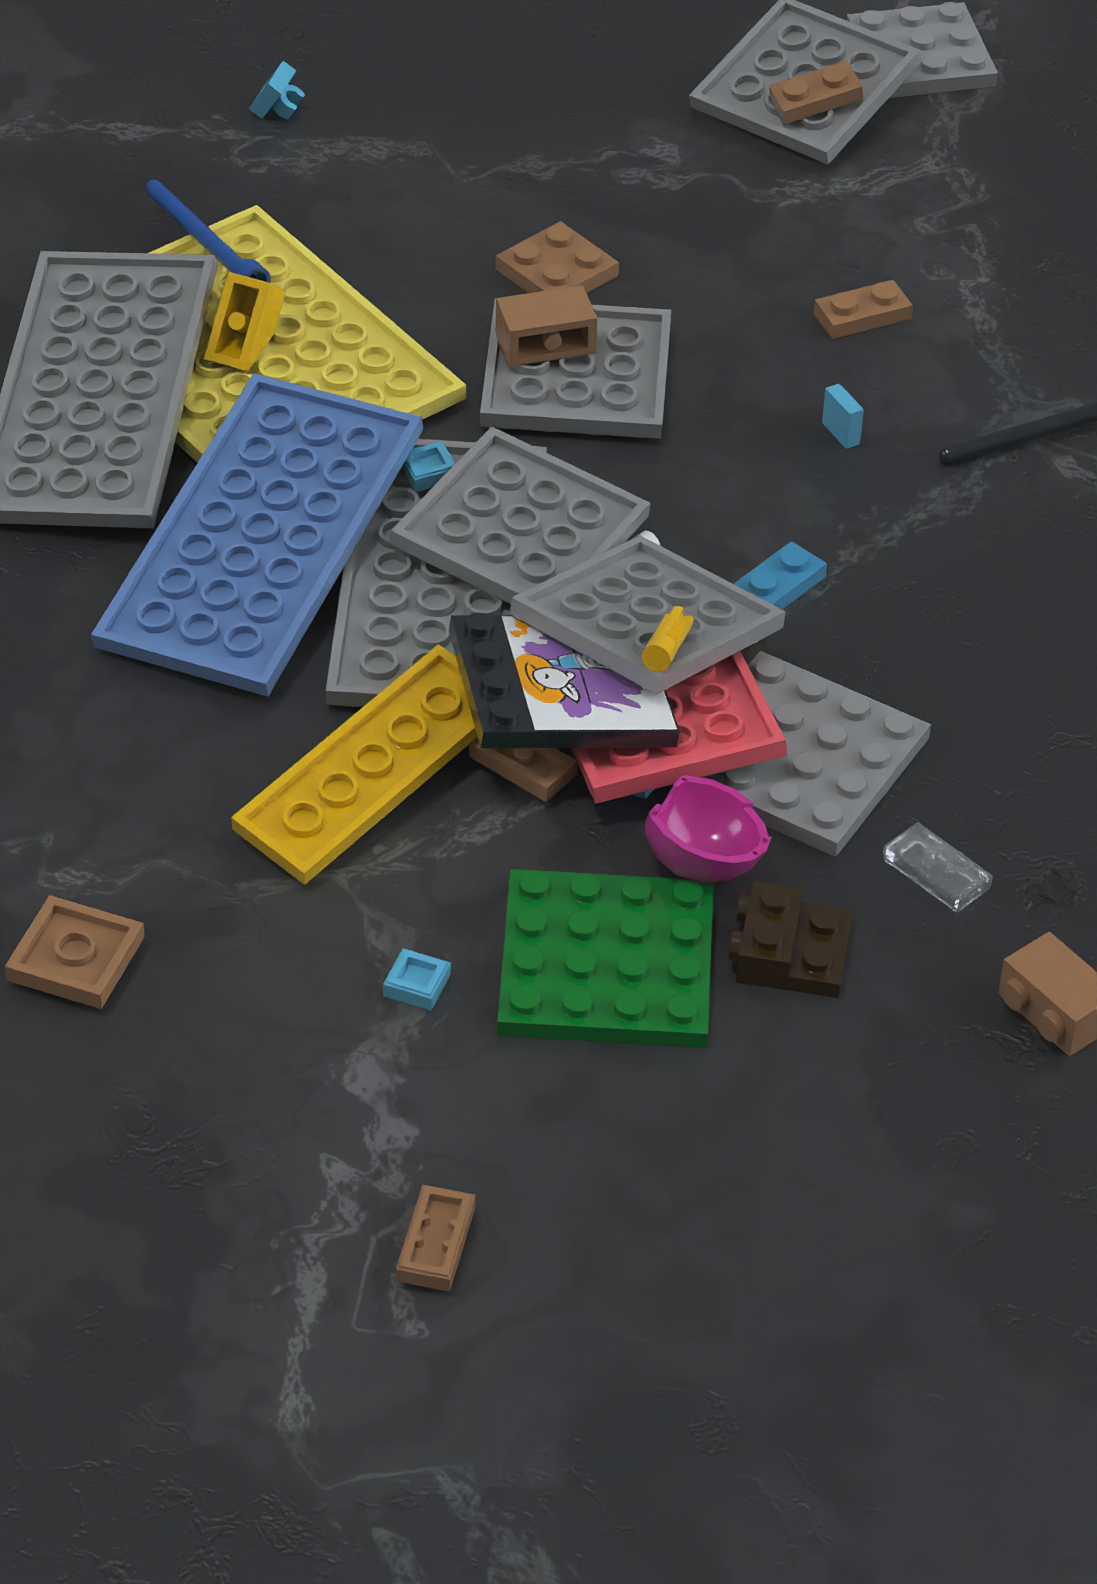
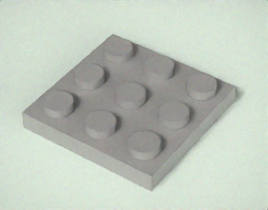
[846,2,998,98]

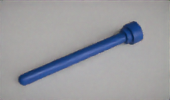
[146,180,271,283]

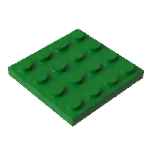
[497,869,714,1048]

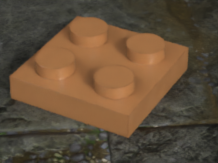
[495,221,619,293]
[5,895,145,1009]

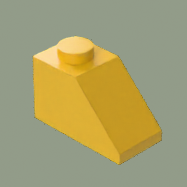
[204,272,286,371]

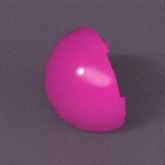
[645,775,771,883]

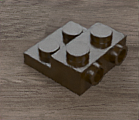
[729,880,854,998]

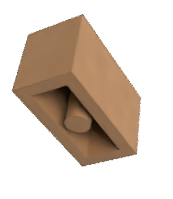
[495,285,597,367]
[998,931,1097,1056]

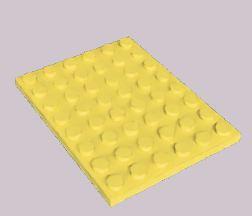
[149,205,466,463]

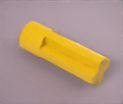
[641,606,694,672]

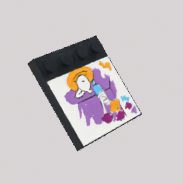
[449,613,680,748]

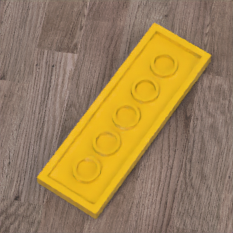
[231,644,478,885]

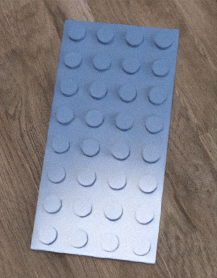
[91,373,423,697]

